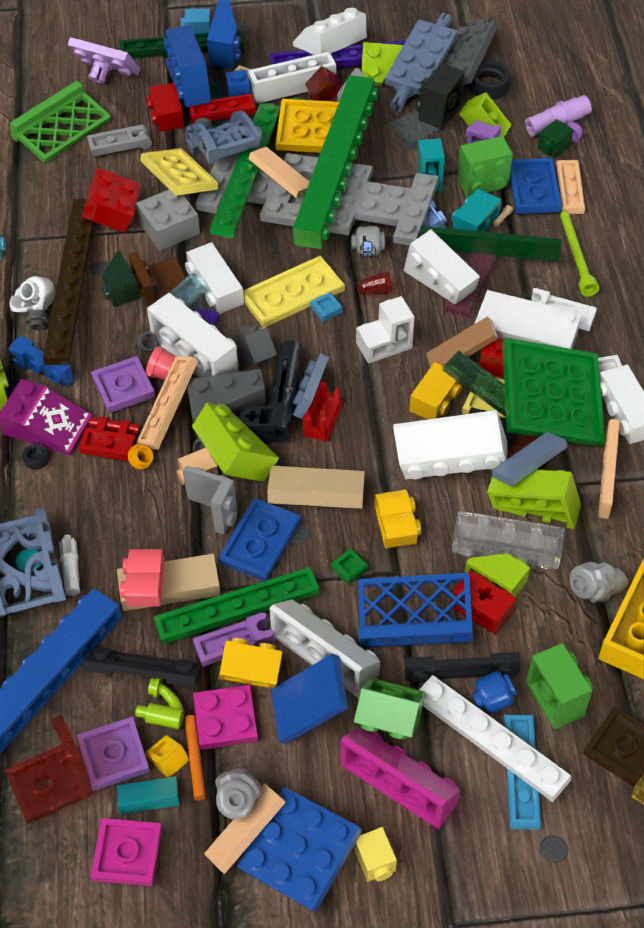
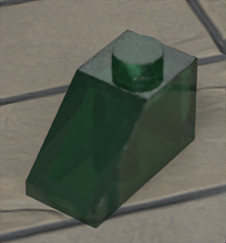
[101,251,140,308]

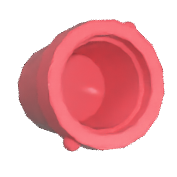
[146,346,176,380]

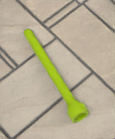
[560,211,599,297]

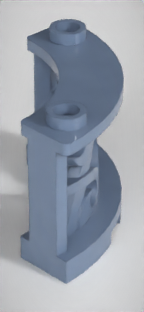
[185,110,262,164]
[0,507,66,617]

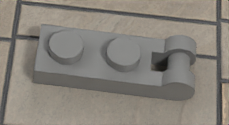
[87,125,152,157]

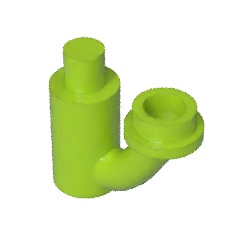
[135,678,184,730]

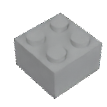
[136,189,200,251]

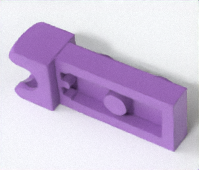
[193,613,275,667]

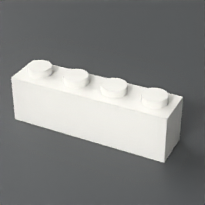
[248,51,336,104]

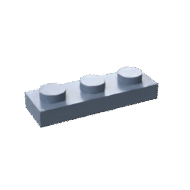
[293,353,329,419]

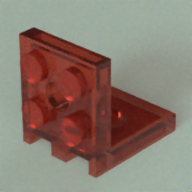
[5,715,94,825]

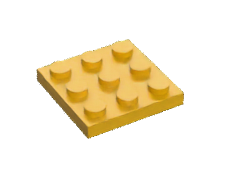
[276,99,339,153]

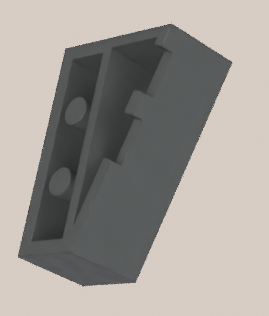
[187,369,266,437]

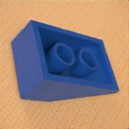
[207,0,241,70]

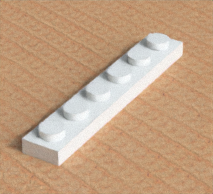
[419,675,571,802]

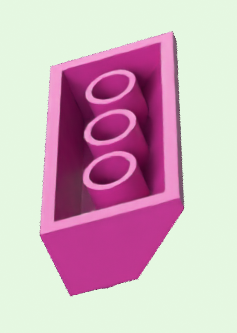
[341,727,460,830]

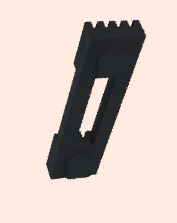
[84,647,201,687]
[404,652,521,683]

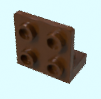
[128,252,191,306]

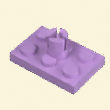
[68,37,141,84]

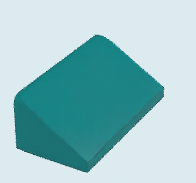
[117,776,180,815]

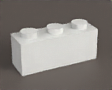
[185,242,244,314]
[600,364,644,444]

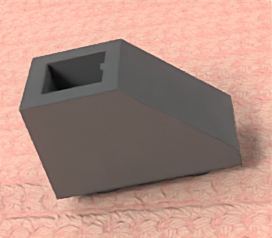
[232,324,277,364]

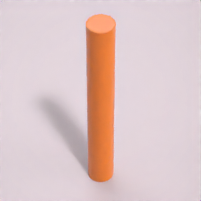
[185,715,206,801]

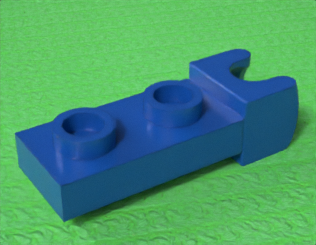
[9,336,74,387]

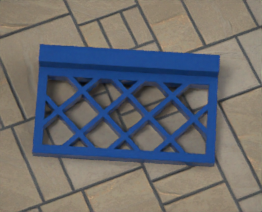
[358,573,474,648]

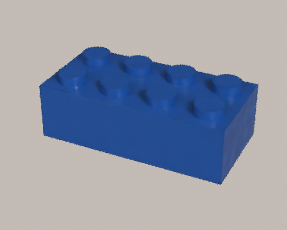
[163,26,211,107]

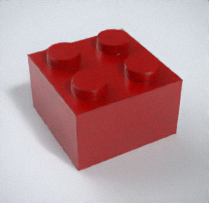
[82,167,141,233]

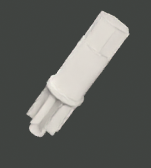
[59,535,81,596]

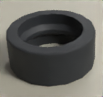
[469,61,511,99]

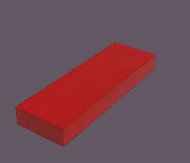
[189,94,256,124]

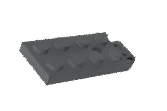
[443,17,498,85]

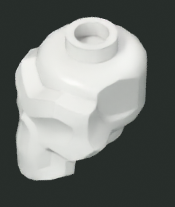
[10,276,55,313]

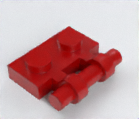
[79,416,141,461]

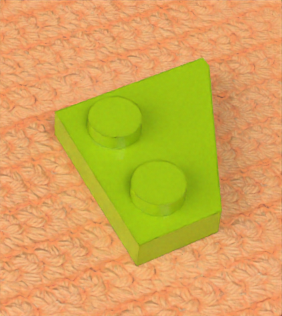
[361,42,404,86]

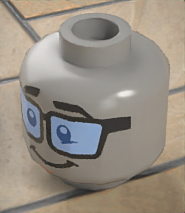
[351,226,385,257]

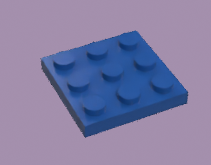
[237,787,362,913]

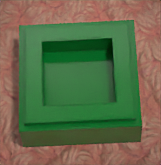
[331,548,369,585]

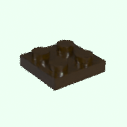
[583,706,644,787]

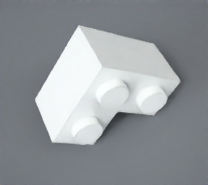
[356,296,414,364]

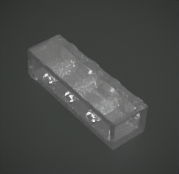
[452,511,565,569]

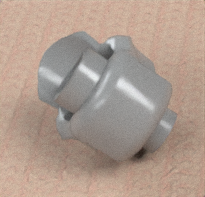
[569,562,629,603]
[215,768,263,819]

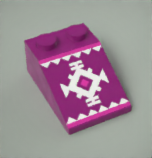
[0,379,93,456]

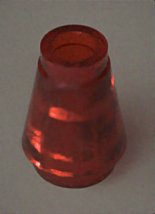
[357,271,393,295]

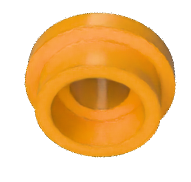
[128,444,153,470]

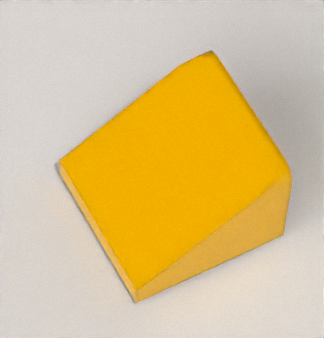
[144,735,189,777]

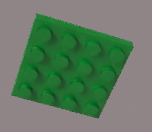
[502,338,605,447]

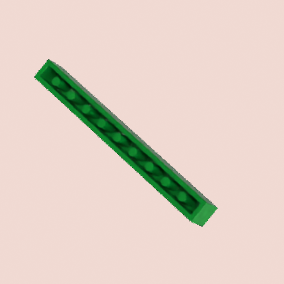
[293,75,378,249]

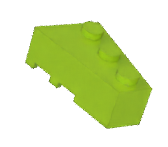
[192,402,279,482]
[487,469,581,530]

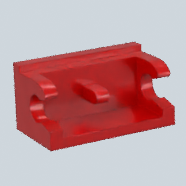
[303,381,343,442]

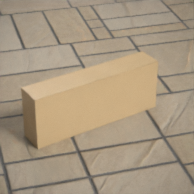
[268,466,365,509]
[117,554,220,611]

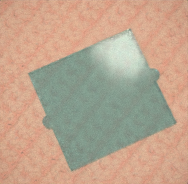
[390,110,442,145]

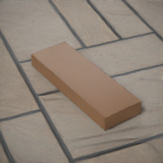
[426,316,498,368]

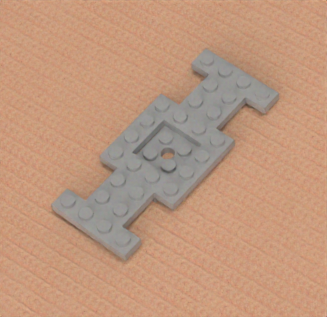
[195,152,438,246]

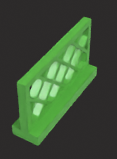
[10,81,111,163]

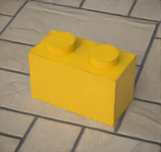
[409,362,462,420]
[218,638,282,689]

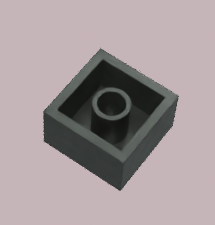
[417,63,465,130]

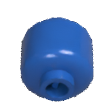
[472,671,517,714]

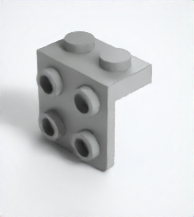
[183,466,237,535]

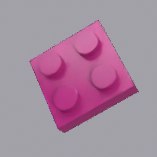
[193,685,258,750]
[90,818,162,887]

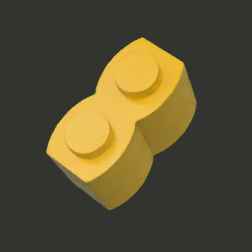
[374,490,421,549]

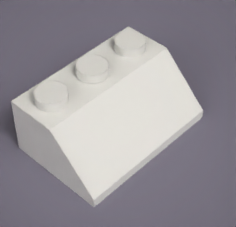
[293,8,367,55]

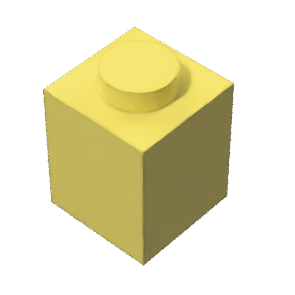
[354,827,397,882]

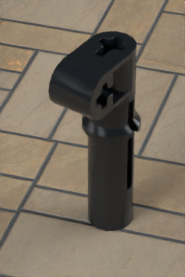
[240,340,303,442]

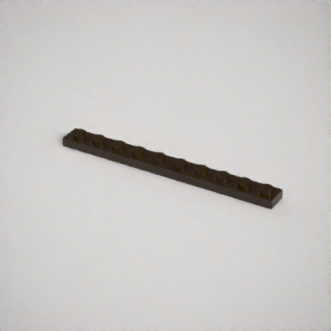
[43,198,94,365]

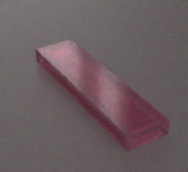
[446,253,498,319]

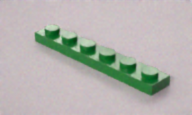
[153,567,319,645]

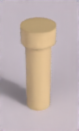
[493,205,513,227]

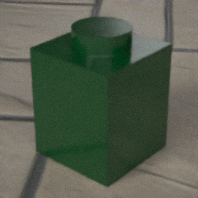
[537,119,574,159]

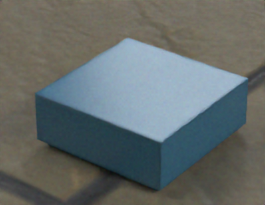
[310,292,343,322]

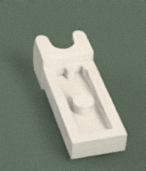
[531,288,597,331]

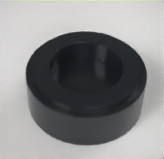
[22,444,49,470]

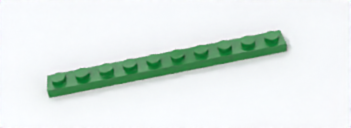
[210,103,281,238]

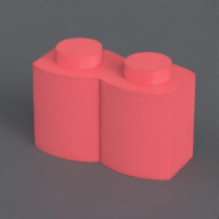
[120,549,165,607]

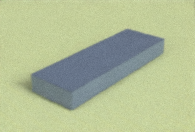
[492,432,567,486]

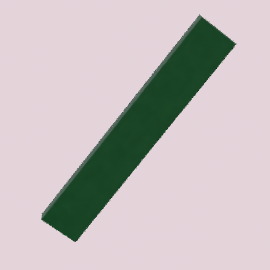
[119,30,244,59]
[419,226,562,261]

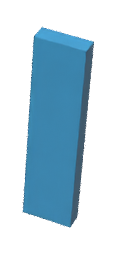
[504,715,541,830]

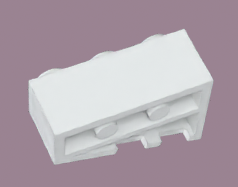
[404,230,480,304]

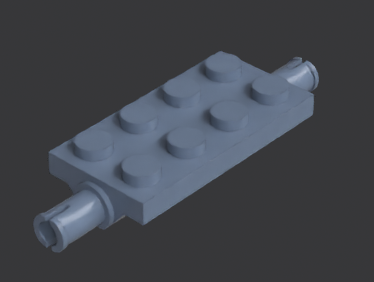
[385,13,457,112]

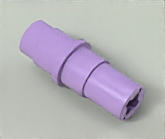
[525,95,592,137]

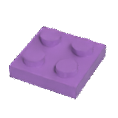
[91,356,155,414]
[77,717,150,791]

